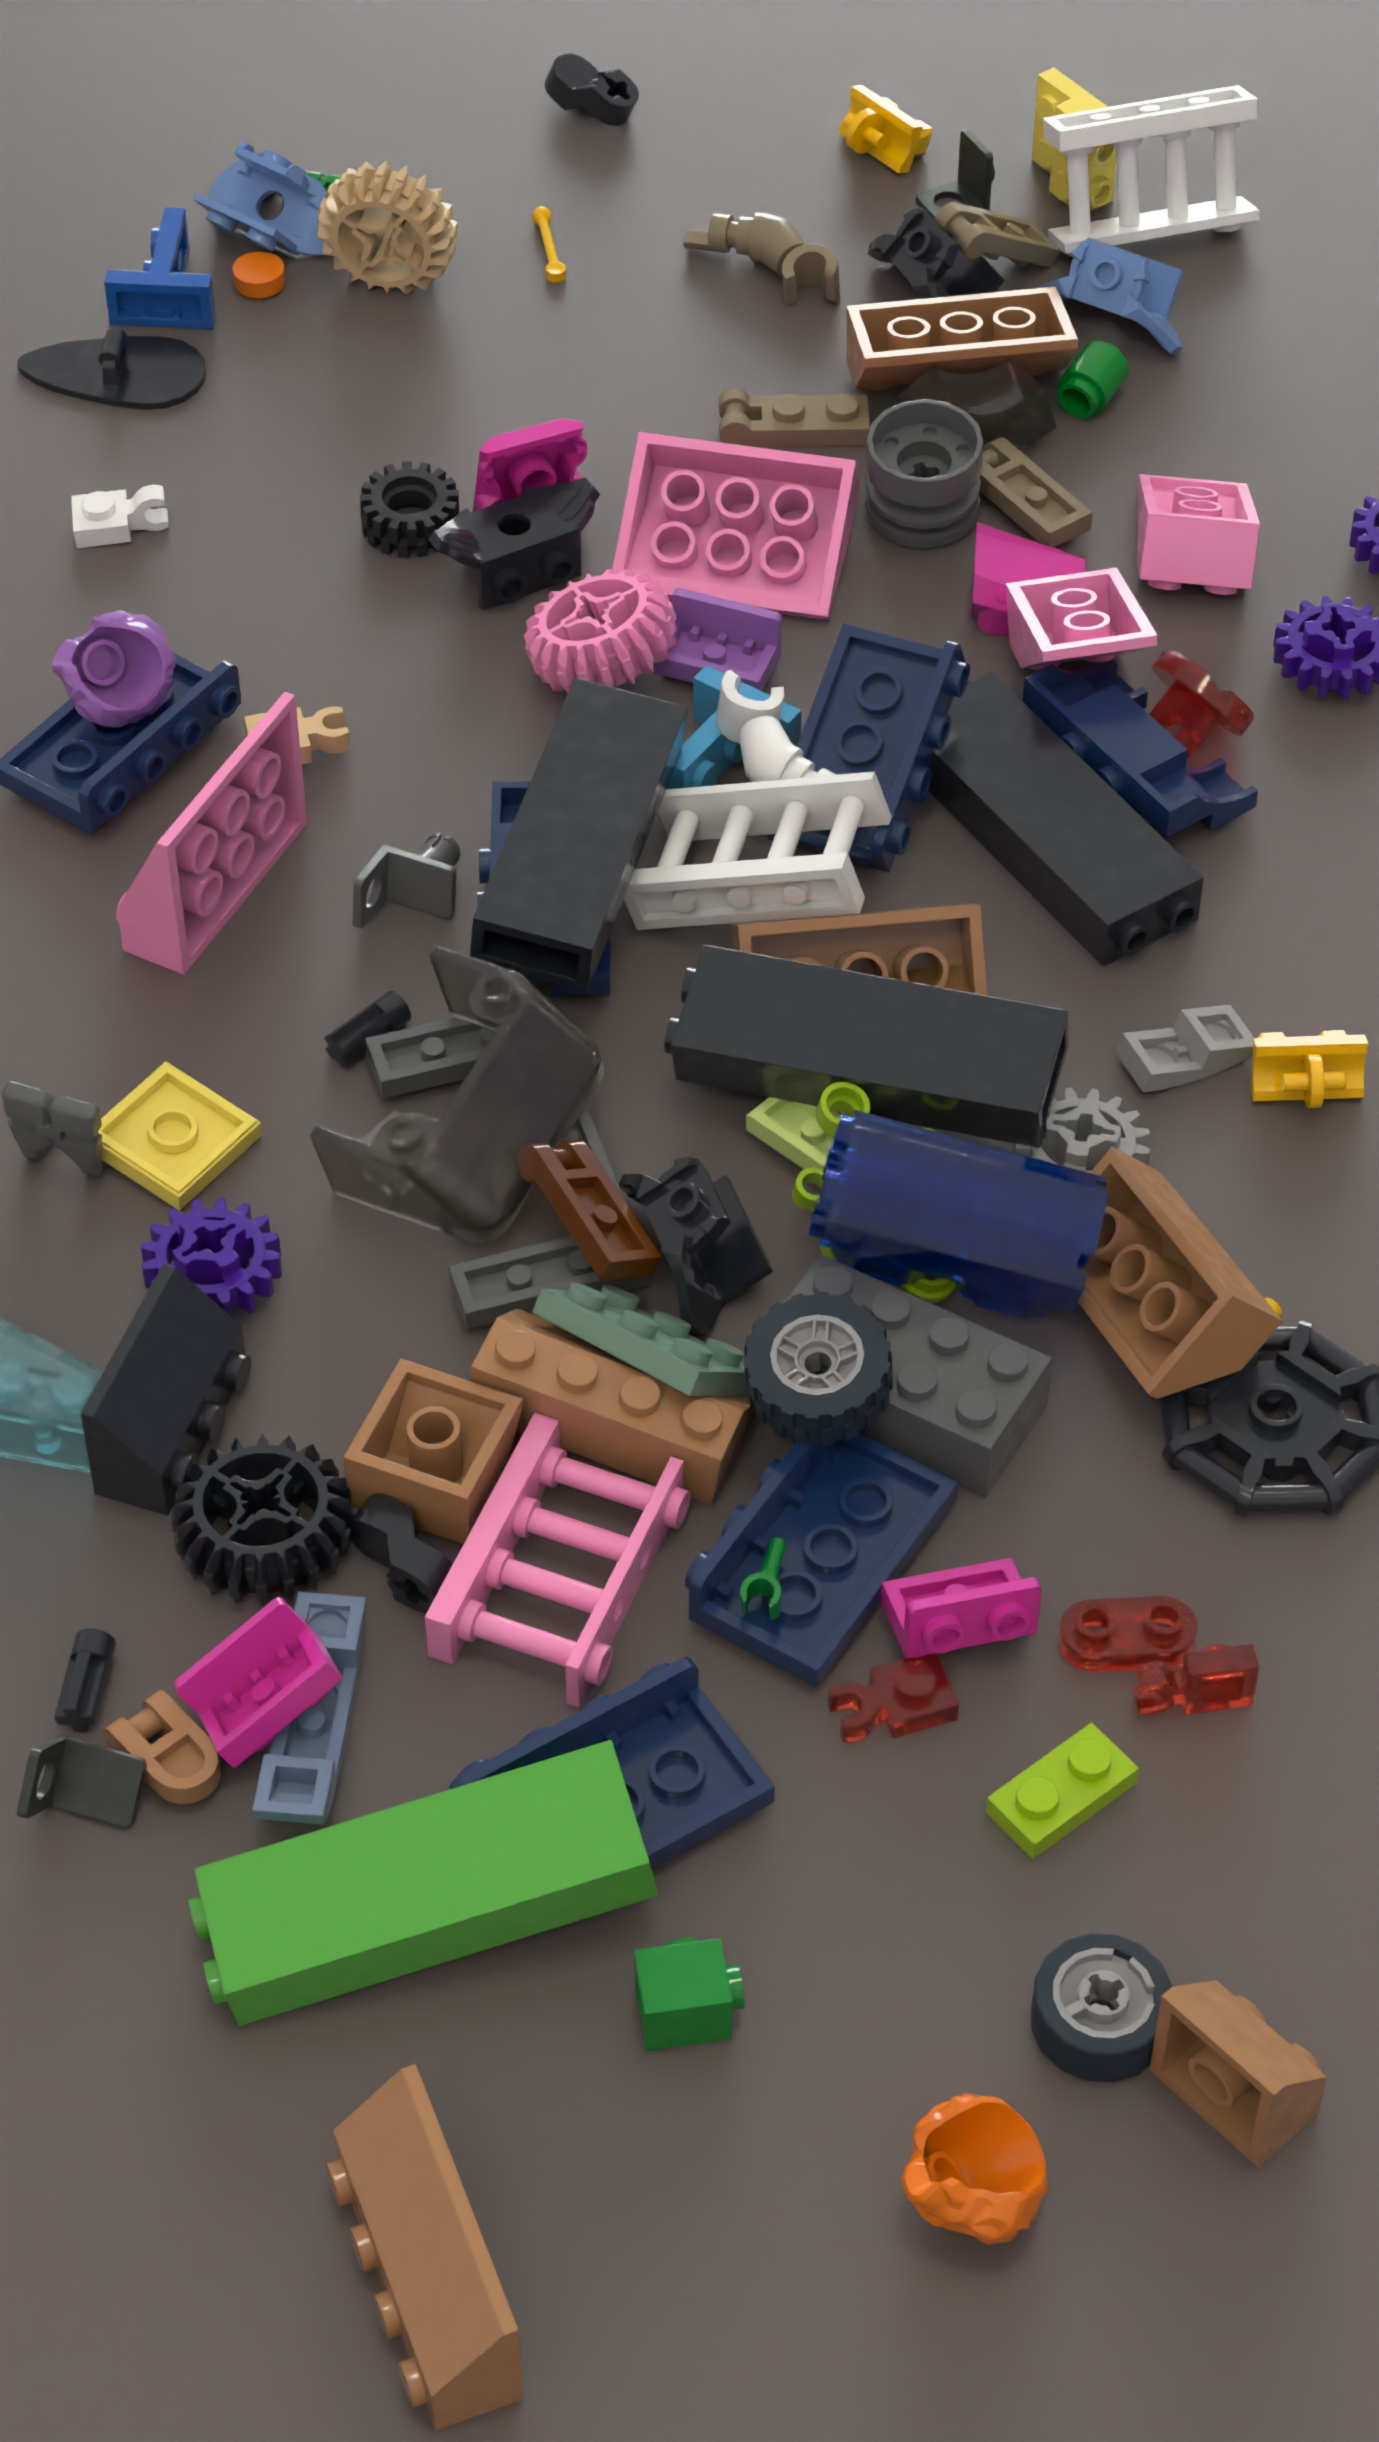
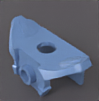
[193,141,326,256]
[1034,238,1184,354]

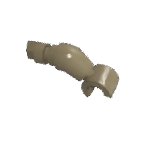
[683,212,840,306]

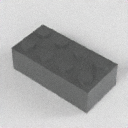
[785,1254,1052,1497]

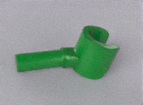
[740,1537,787,1620]

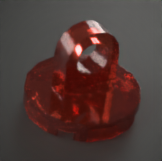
[1149,650,1254,759]

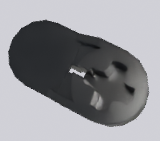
[544,53,639,126]
[347,1494,453,1613]

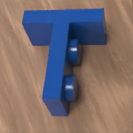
[104,207,216,330]

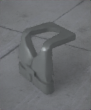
[1,1081,107,1177]

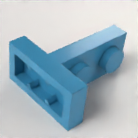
[666,665,802,790]

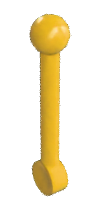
[532,206,566,283]

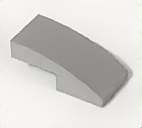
[1114,1005,1254,1093]

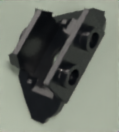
[868,208,1005,299]
[428,477,600,611]
[619,1157,774,1336]

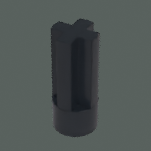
[324,991,411,1067]
[54,1628,116,1733]

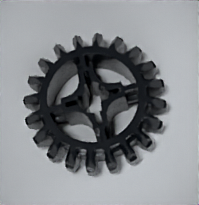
[171,1433,355,1606]

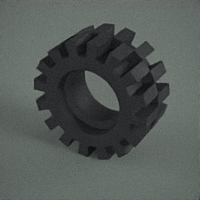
[360,461,459,558]

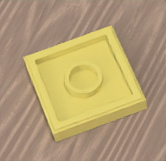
[98,1061,261,1211]

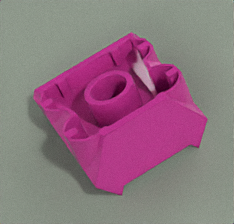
[473,418,587,512]
[971,522,1086,636]

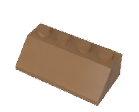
[847,287,1078,391]
[731,904,987,996]
[1032,1146,1283,1399]
[470,1308,756,1506]
[326,2064,523,2431]

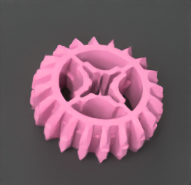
[524,569,678,693]

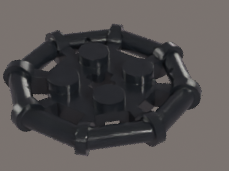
[1159,1319,1379,1517]

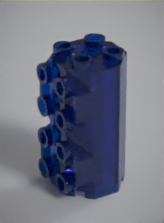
[808,1110,1109,1320]

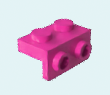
[880,1557,1042,1659]
[173,1597,343,1768]

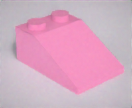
[1137,474,1260,595]
[1006,568,1157,670]

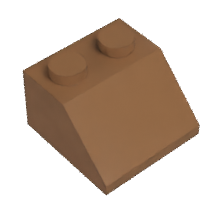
[343,1358,523,1545]
[1149,1980,1327,2168]

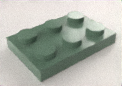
[532,1283,747,1397]

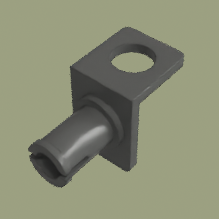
[352,832,461,929]

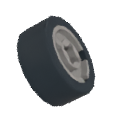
[1031,1933,1173,2082]

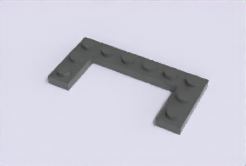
[365,997,652,1330]

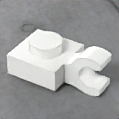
[71,485,169,549]

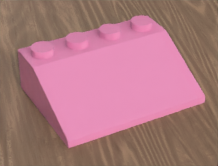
[612,432,860,620]
[116,692,307,975]

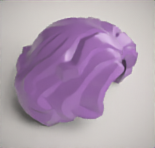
[52,610,176,728]

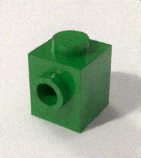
[634,1937,745,2051]

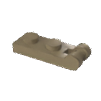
[935,202,1061,268]
[718,388,870,447]
[979,437,1093,548]

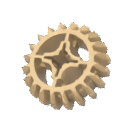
[317,160,458,295]

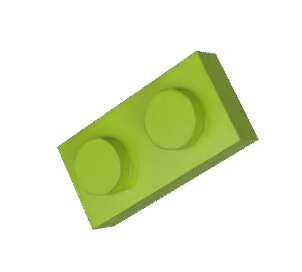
[985,1722,1139,1859]

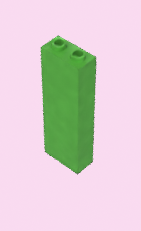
[189,1739,659,2026]

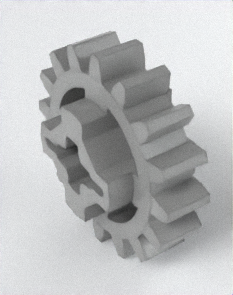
[1013,1088,1150,1204]

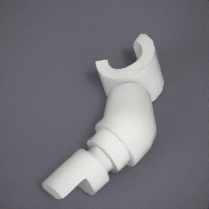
[716,670,837,782]

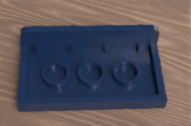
[767,623,970,873]
[0,653,241,835]
[685,1432,958,1686]
[449,1657,775,1869]

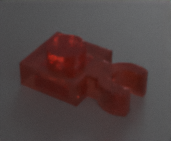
[1132,1644,1259,1715]
[828,1653,959,1742]

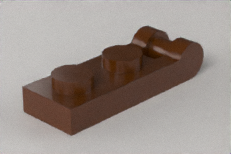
[517,1139,662,1281]

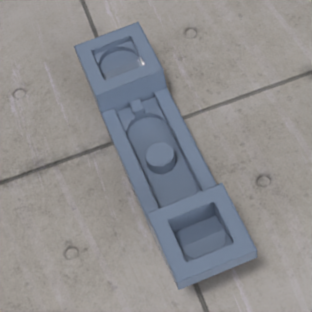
[252,1592,367,1825]

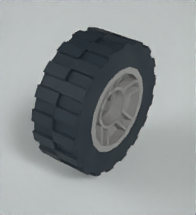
[743,1291,893,1446]

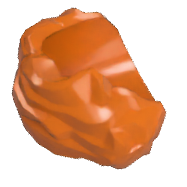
[901,2092,1048,2245]

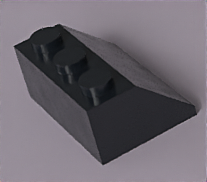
[80,1264,252,1516]

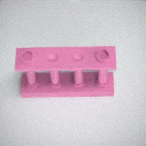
[425,1412,691,1708]

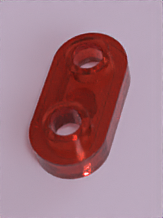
[1059,1596,1198,1672]

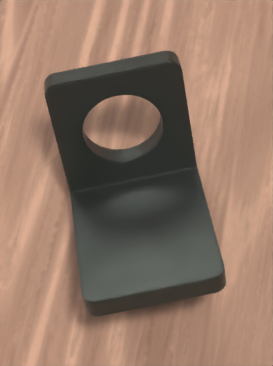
[916,129,995,218]
[17,1734,147,1827]

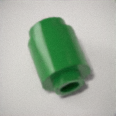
[1057,341,1129,419]

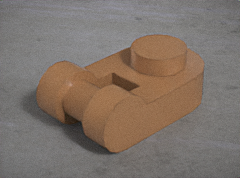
[102,1690,221,1805]

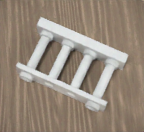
[1043,85,1260,257]
[624,772,892,930]

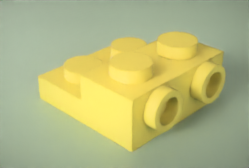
[1032,67,1117,212]

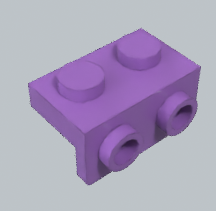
[653,588,782,691]

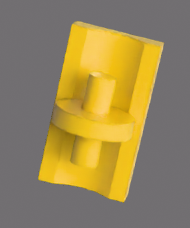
[838,85,932,174]
[1250,1030,1368,1109]

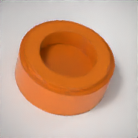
[232,251,286,299]

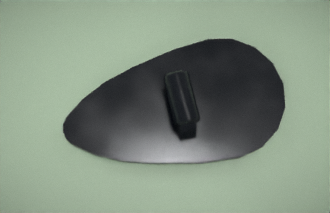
[18,327,206,410]

